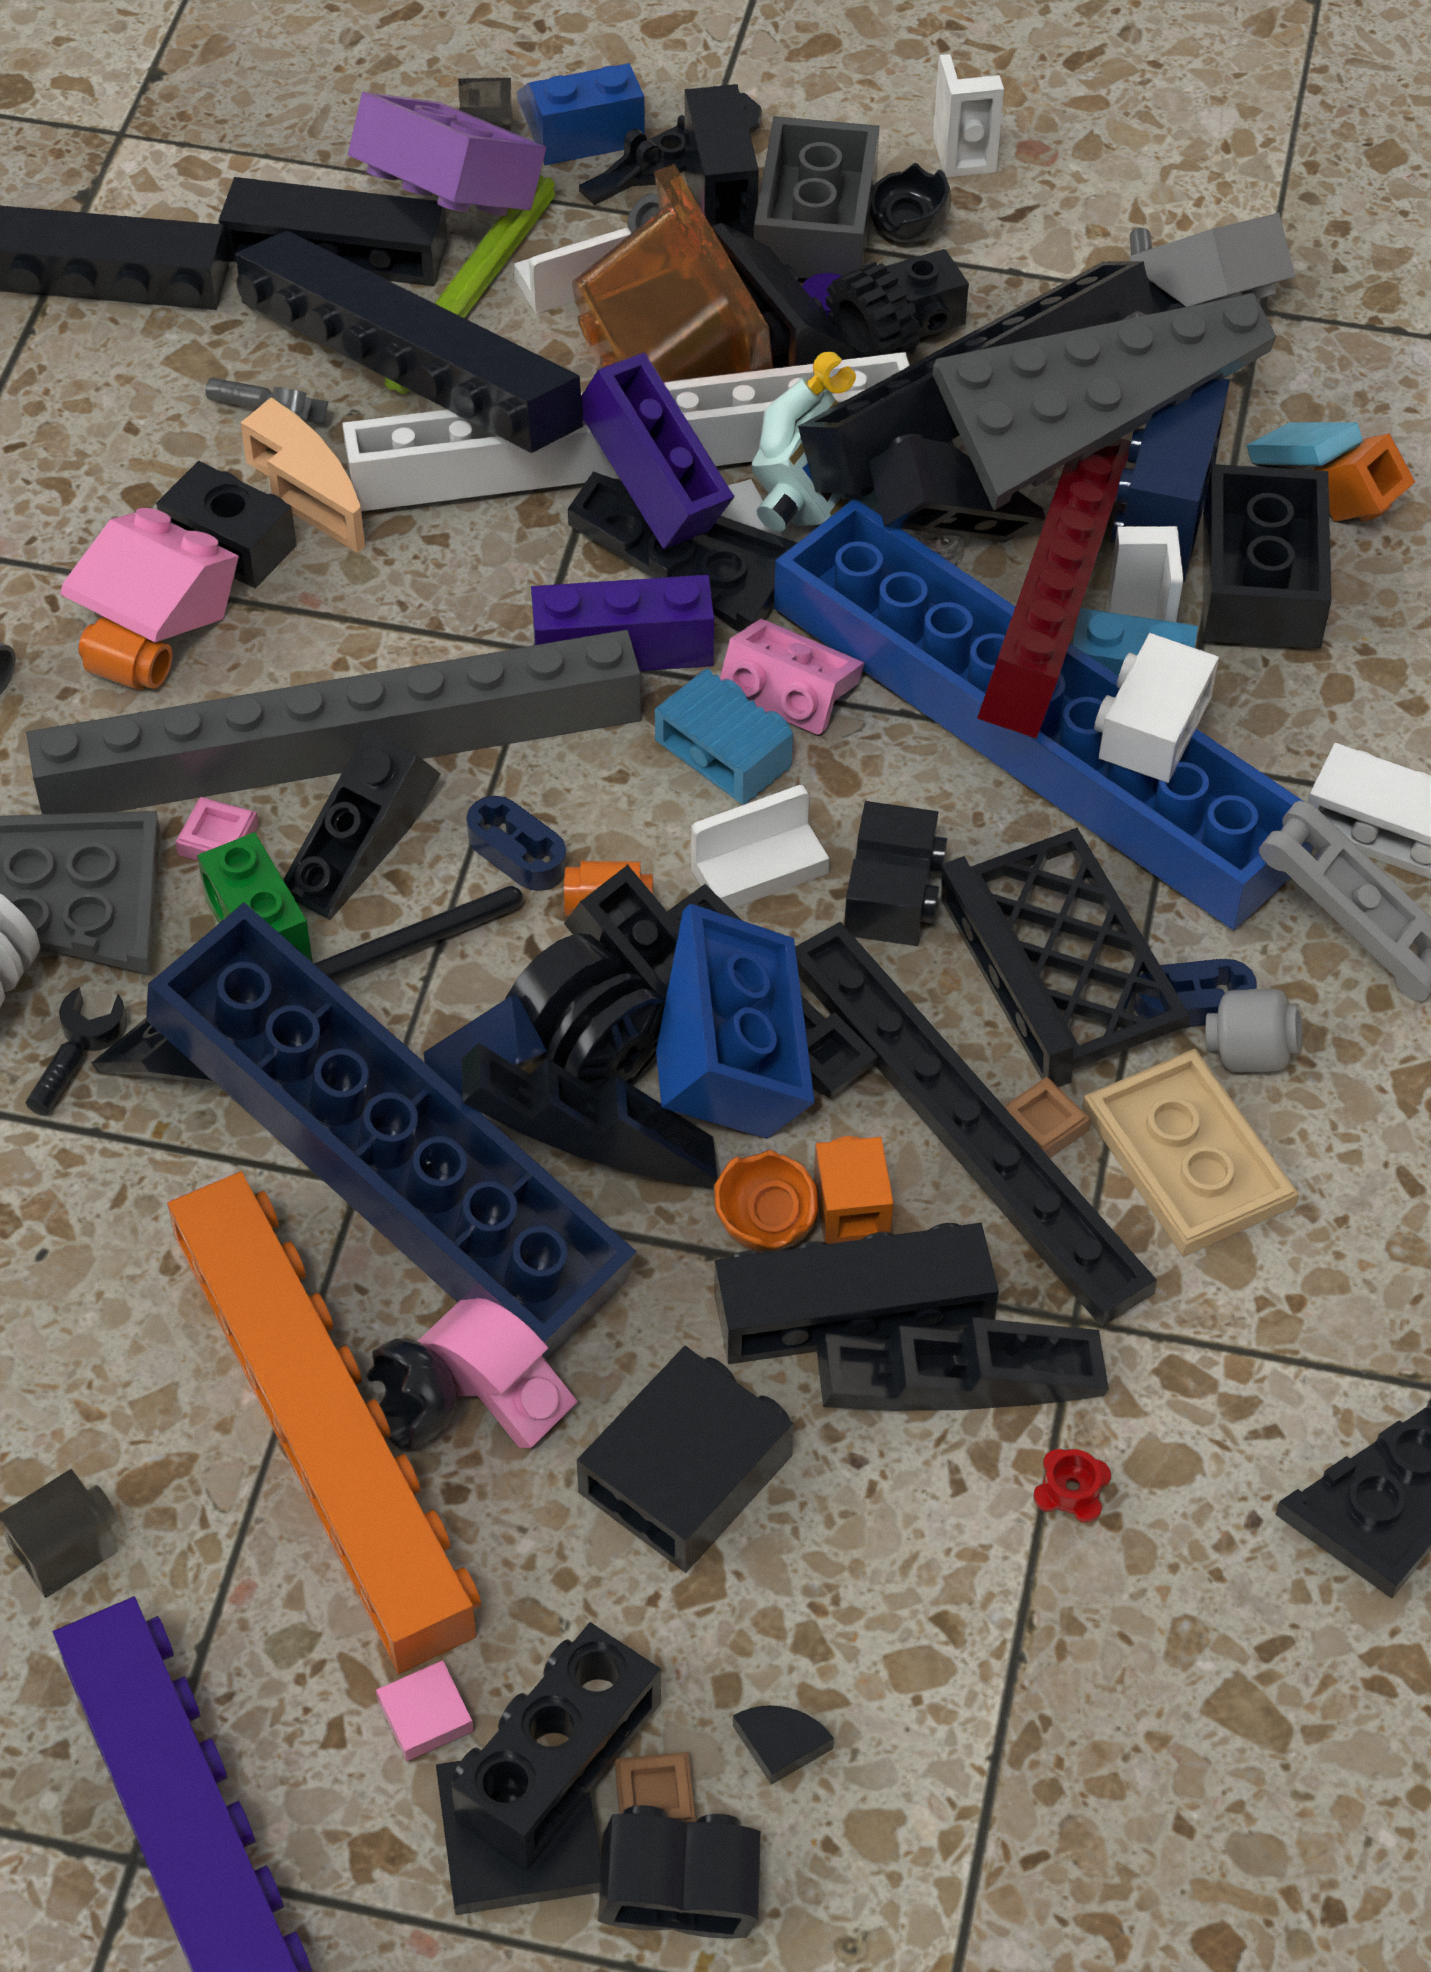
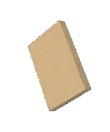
[1082,1049,1299,1257]

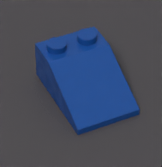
[656,904,815,1139]

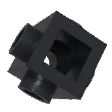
[887,249,969,338]

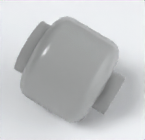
[1206,988,1303,1073]

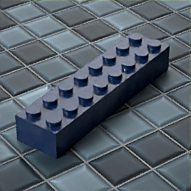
[146,902,637,1361]

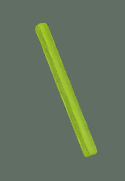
[384,174,555,394]

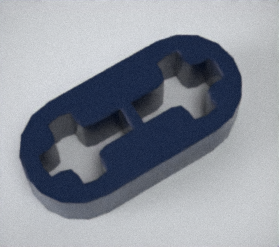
[466,796,567,891]
[1134,959,1257,1028]

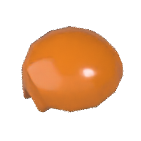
[714,1150,818,1252]

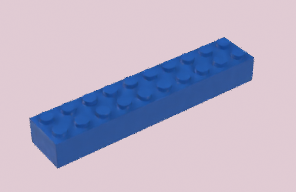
[774,499,1313,931]

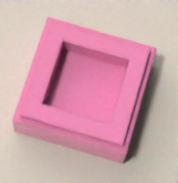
[175,797,259,861]
[376,1660,474,1762]

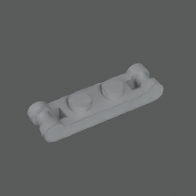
[1259,801,1431,1001]

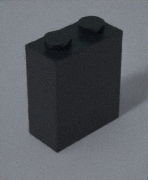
[684,84,759,246]
[577,1345,793,1573]

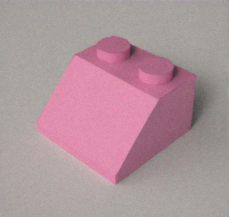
[60,508,239,642]

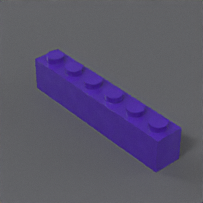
[52,1596,313,1972]

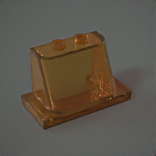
[572,164,773,382]

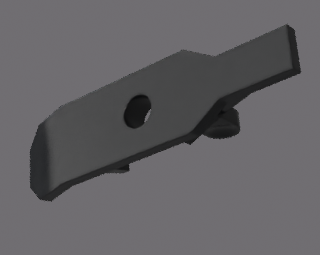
[579,93,762,205]

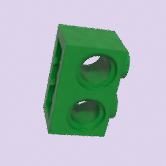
[197,832,313,963]

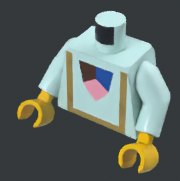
[752,352,880,532]

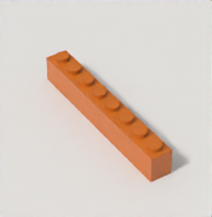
[167,1171,482,1674]

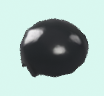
[870,163,951,243]
[366,1338,457,1452]

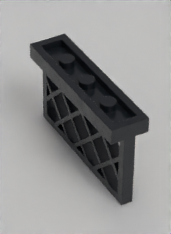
[941,827,1190,1087]

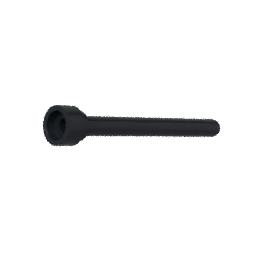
[313,886,523,982]

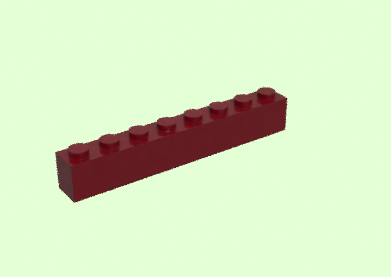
[977,438,1131,739]

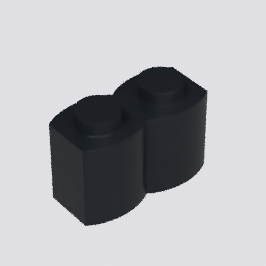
[598,1805,761,1939]

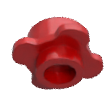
[1033,1449,1111,1523]

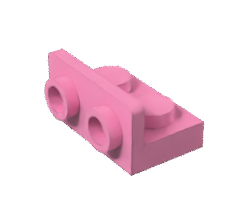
[720,618,865,735]

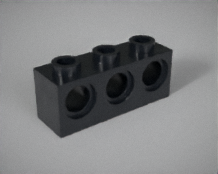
[451,1622,661,1869]

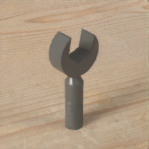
[205,378,329,424]

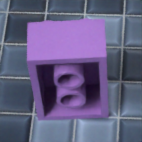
[348,92,546,216]

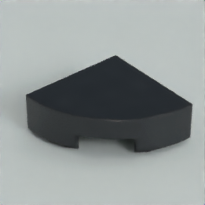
[733,1705,834,1785]

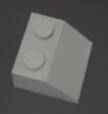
[1129,213,1296,307]

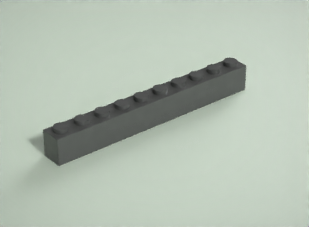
[26,630,641,814]

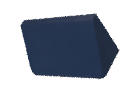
[423,994,547,1096]

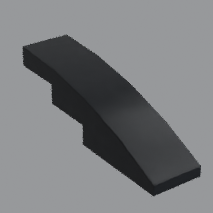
[461,1043,718,1188]
[816,1318,1109,1411]

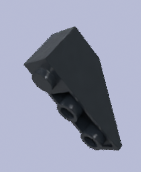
[283,729,441,920]

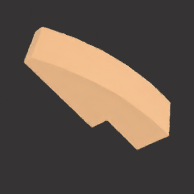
[240,397,365,553]

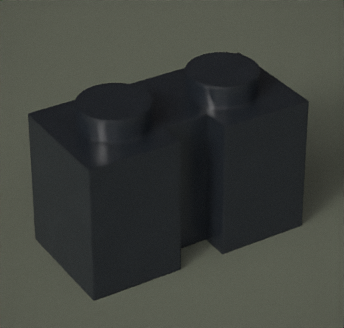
[844,801,948,946]

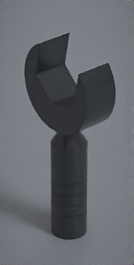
[25,987,127,1116]

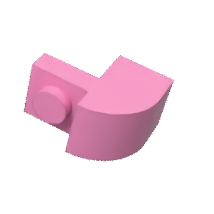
[418,1298,578,1448]

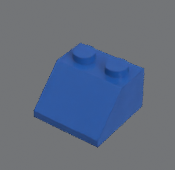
[517,63,645,166]

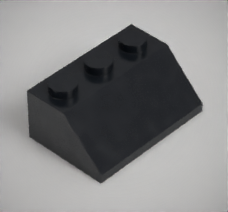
[712,223,855,370]

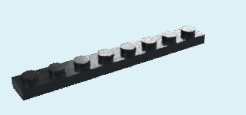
[795,921,1157,1327]

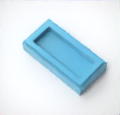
[1246,422,1363,466]

